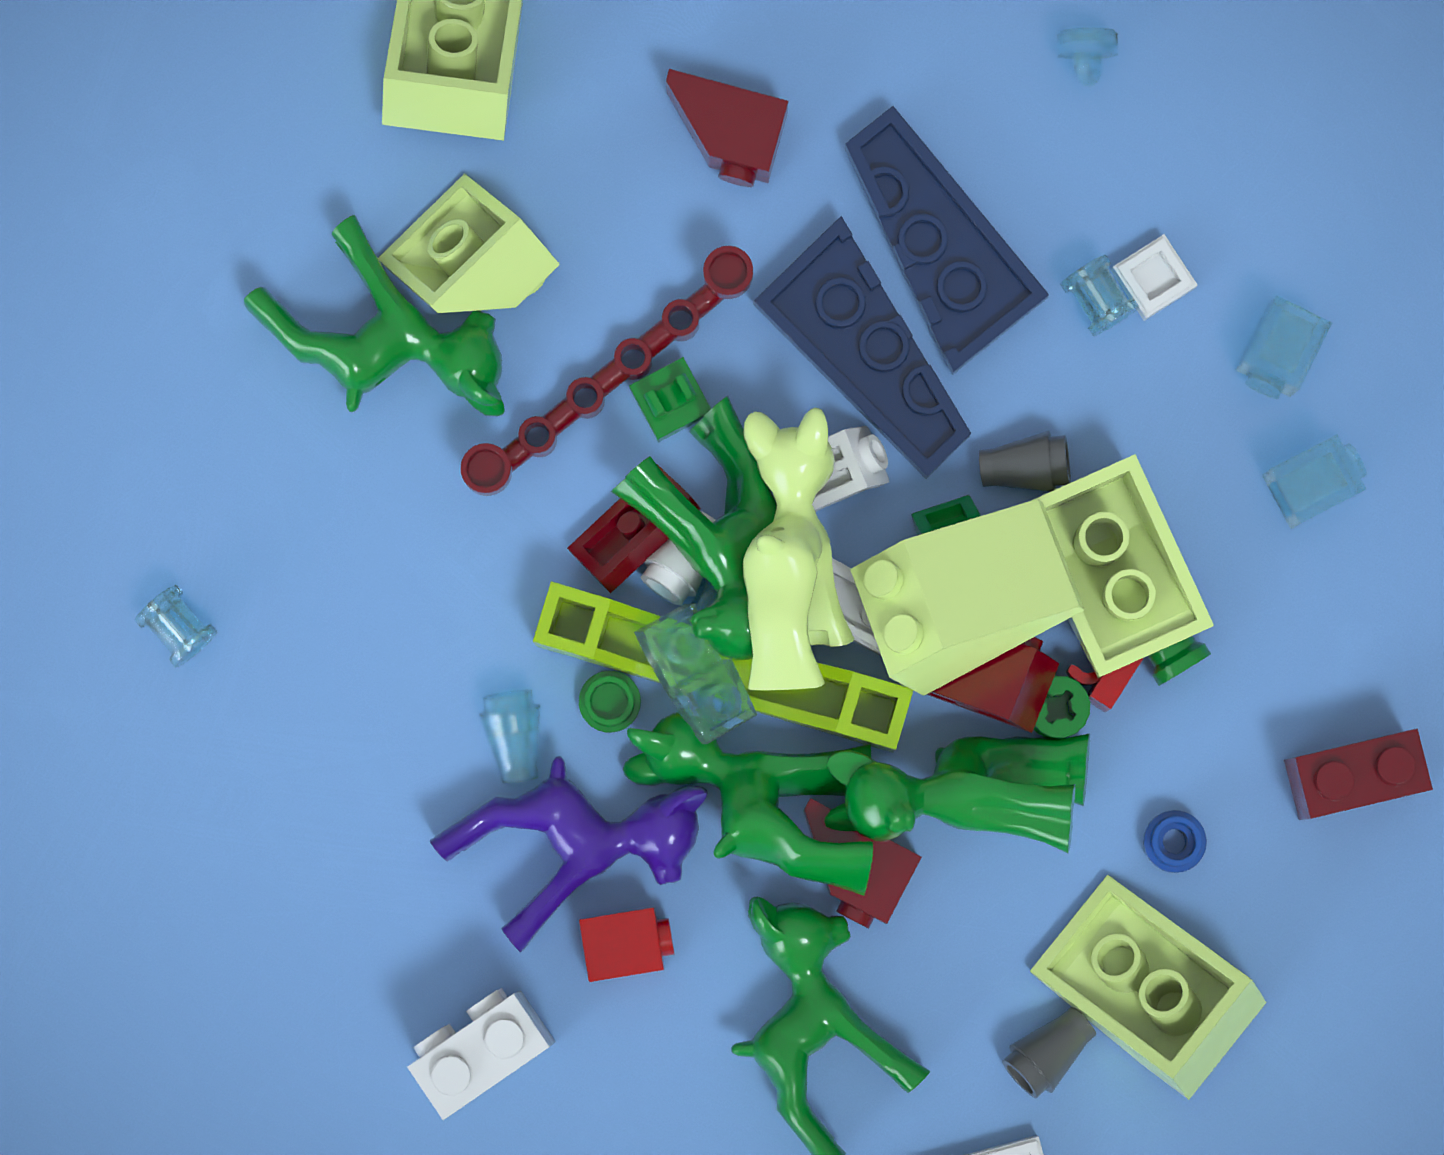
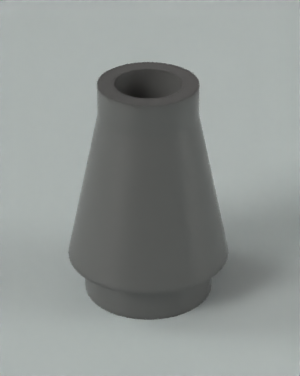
[979,431,1071,492]
[1002,1007,1096,1098]

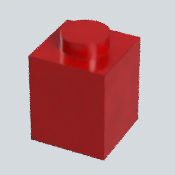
[579,907,675,982]

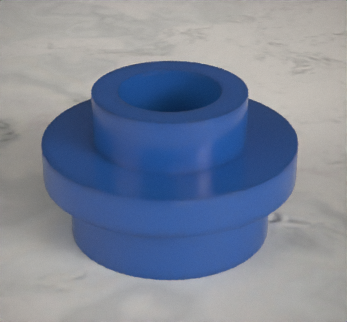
[1143,810,1207,873]

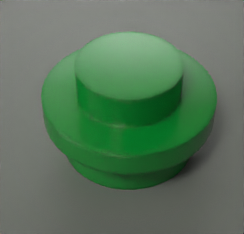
[579,671,641,733]

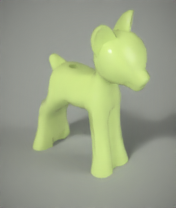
[743,408,855,690]

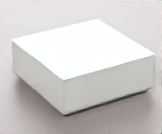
[1111,234,1198,321]

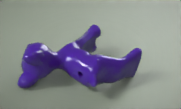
[430,756,708,952]

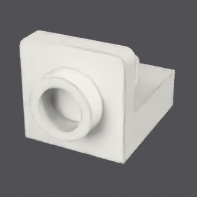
[812,426,889,512]

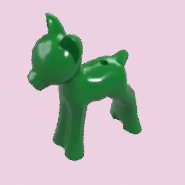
[244,215,505,416]
[611,396,777,661]
[622,708,873,896]
[824,733,1090,854]
[731,897,930,1155]

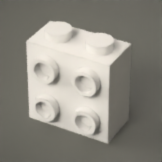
[407,988,555,1120]

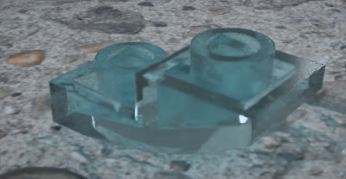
[634,603,758,744]

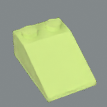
[382,0,523,141]
[1031,454,1214,678]
[850,499,1085,696]
[1030,875,1267,1100]

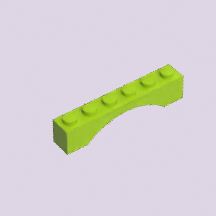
[533,581,913,753]

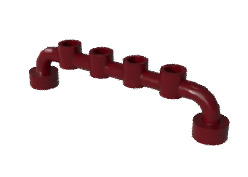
[461,246,753,496]

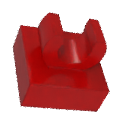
[1066,658,1143,712]

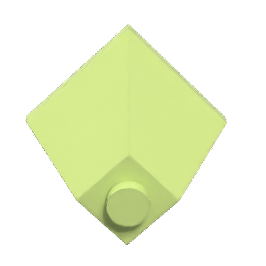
[378,173,560,313]

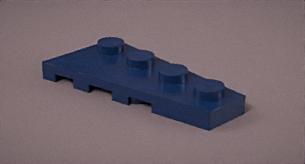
[845,106,1049,375]
[753,216,971,479]

